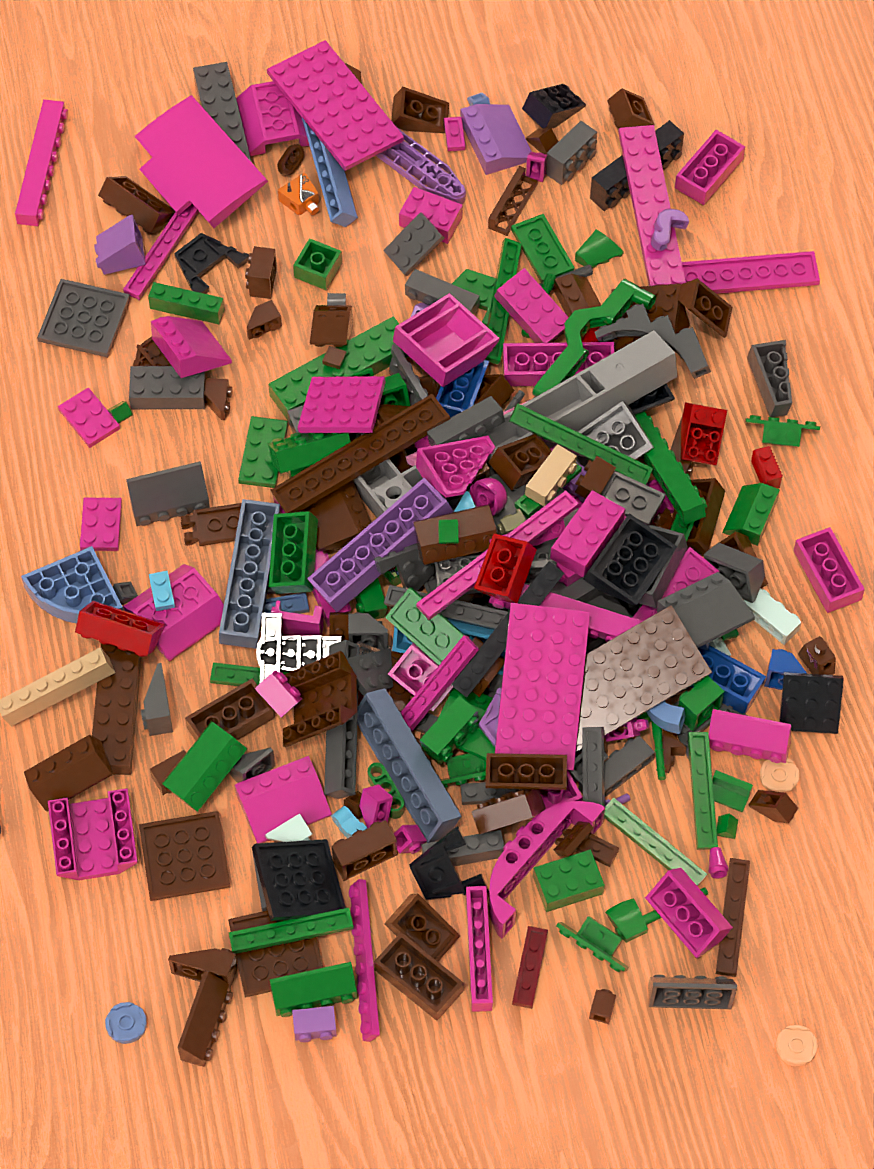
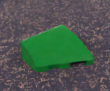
[575,229,624,269]

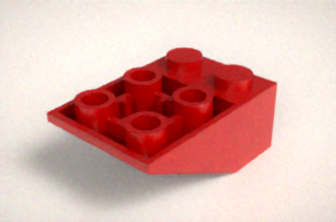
[681,402,728,466]

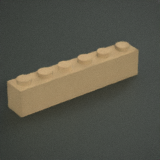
[0,647,115,727]

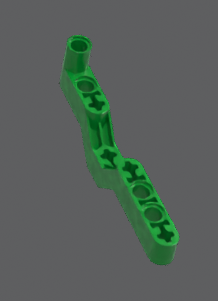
[532,279,656,397]

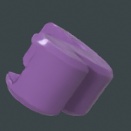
[651,209,689,251]

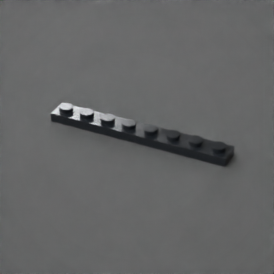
[451,561,564,698]

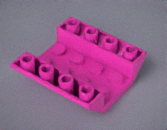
[236,81,309,156]
[123,564,224,662]
[48,788,138,880]

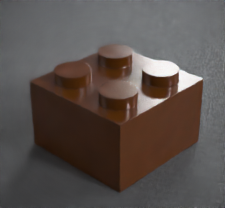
[245,246,277,299]

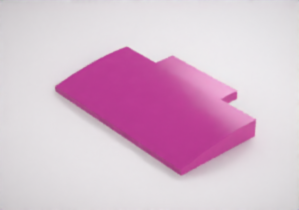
[134,95,268,228]

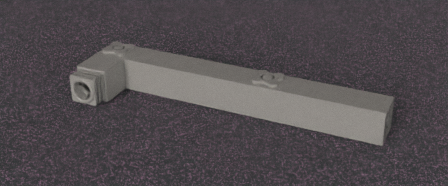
[353,330,677,518]

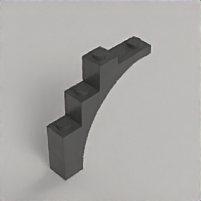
[595,304,711,379]

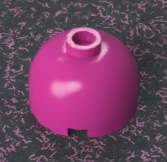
[469,478,507,516]

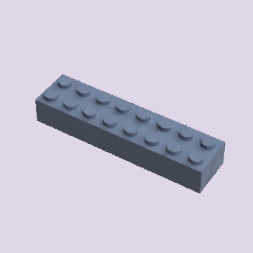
[219,499,280,649]
[357,688,462,843]

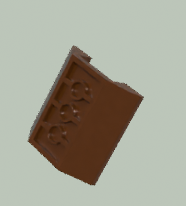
[283,651,357,748]

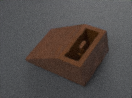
[310,305,353,347]

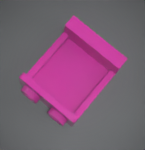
[271,601,324,636]

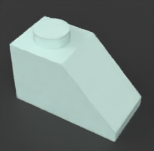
[264,814,312,842]

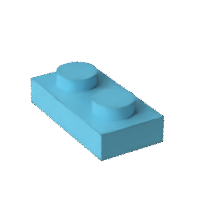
[149,570,175,611]

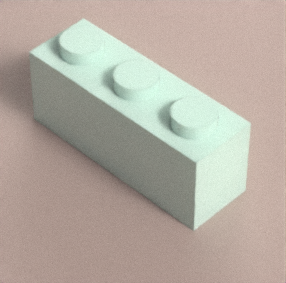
[744,588,801,645]

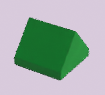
[108,401,133,424]
[716,813,738,839]

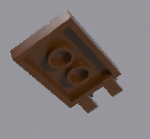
[181,503,242,546]

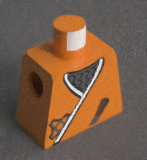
[278,172,319,215]

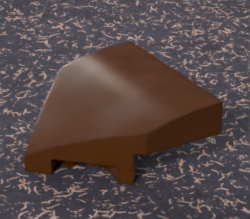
[133,336,172,366]

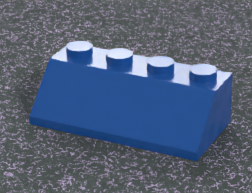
[436,360,489,418]
[690,645,766,714]

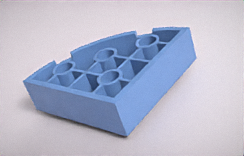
[21,546,123,624]

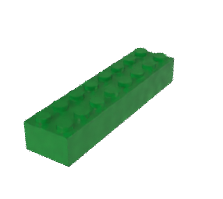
[268,316,409,420]

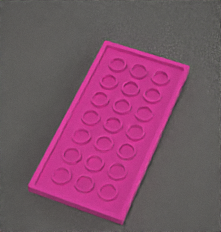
[267,40,404,171]
[495,603,590,771]

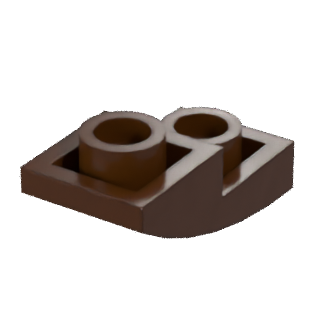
[654,508,672,530]

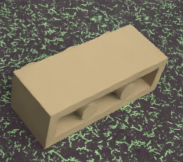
[525,444,577,506]

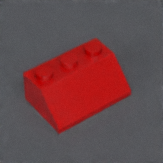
[474,534,537,603]

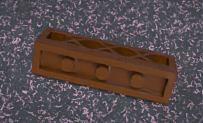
[488,166,538,236]

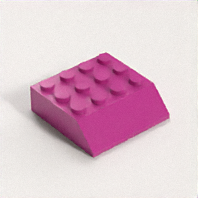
[393,293,500,387]

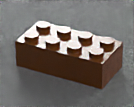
[185,678,274,740]
[374,932,464,1021]

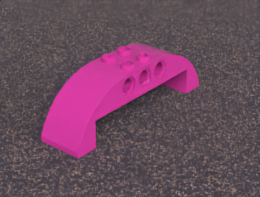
[489,801,605,939]

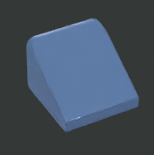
[467,92,490,106]

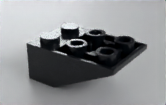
[522,83,586,128]

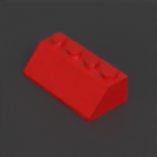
[75,601,165,657]

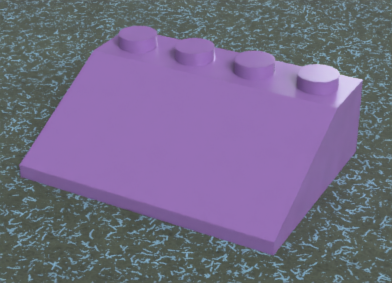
[460,104,532,175]

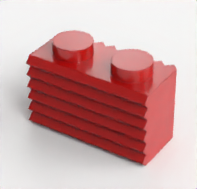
[751,446,783,488]

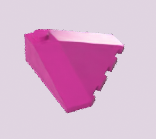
[416,436,495,498]

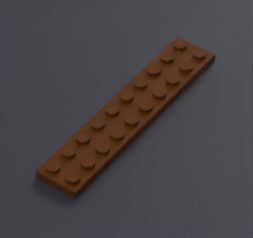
[270,394,451,513]

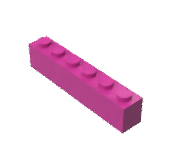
[466,886,493,1012]

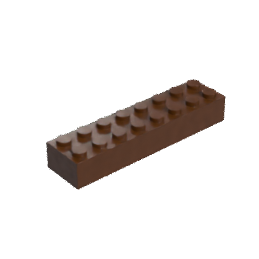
[92,644,142,775]

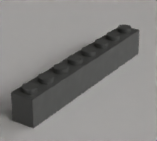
[324,640,360,799]

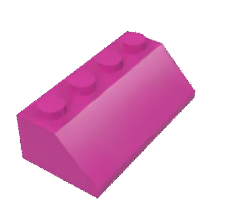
[709,709,791,763]
[645,868,733,958]

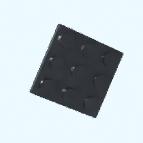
[779,672,844,734]

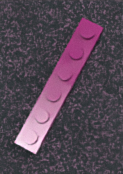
[401,635,479,732]

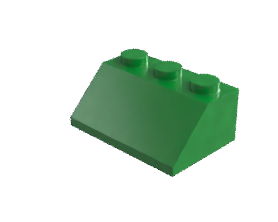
[722,483,780,546]

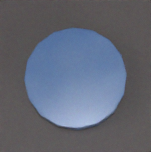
[105,1002,147,1044]

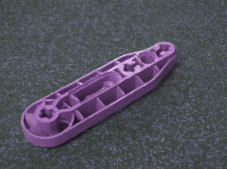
[376,129,466,204]

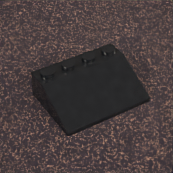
[583,513,677,606]

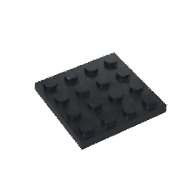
[251,839,346,921]

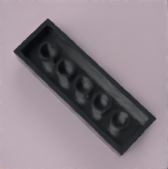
[590,120,684,211]

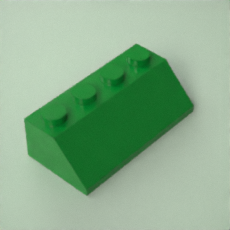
[162,721,247,812]
[270,962,357,1017]

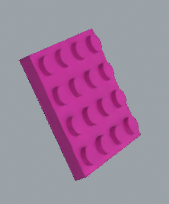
[298,376,385,433]

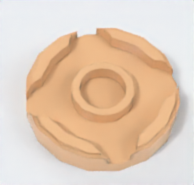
[760,758,799,793]
[775,1025,818,1067]

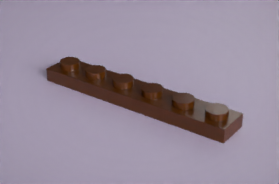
[715,858,750,977]

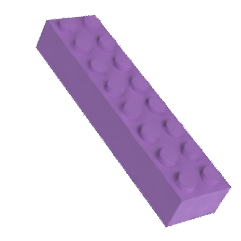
[307,478,454,613]

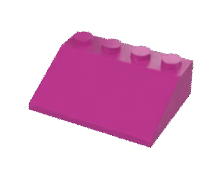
[151,316,232,378]
[234,756,332,843]

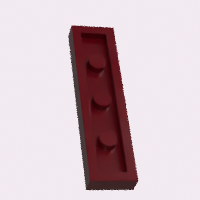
[512,926,548,1009]

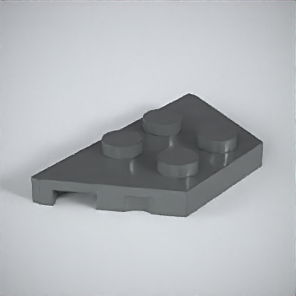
[346,648,393,696]

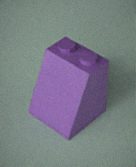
[94,215,146,275]

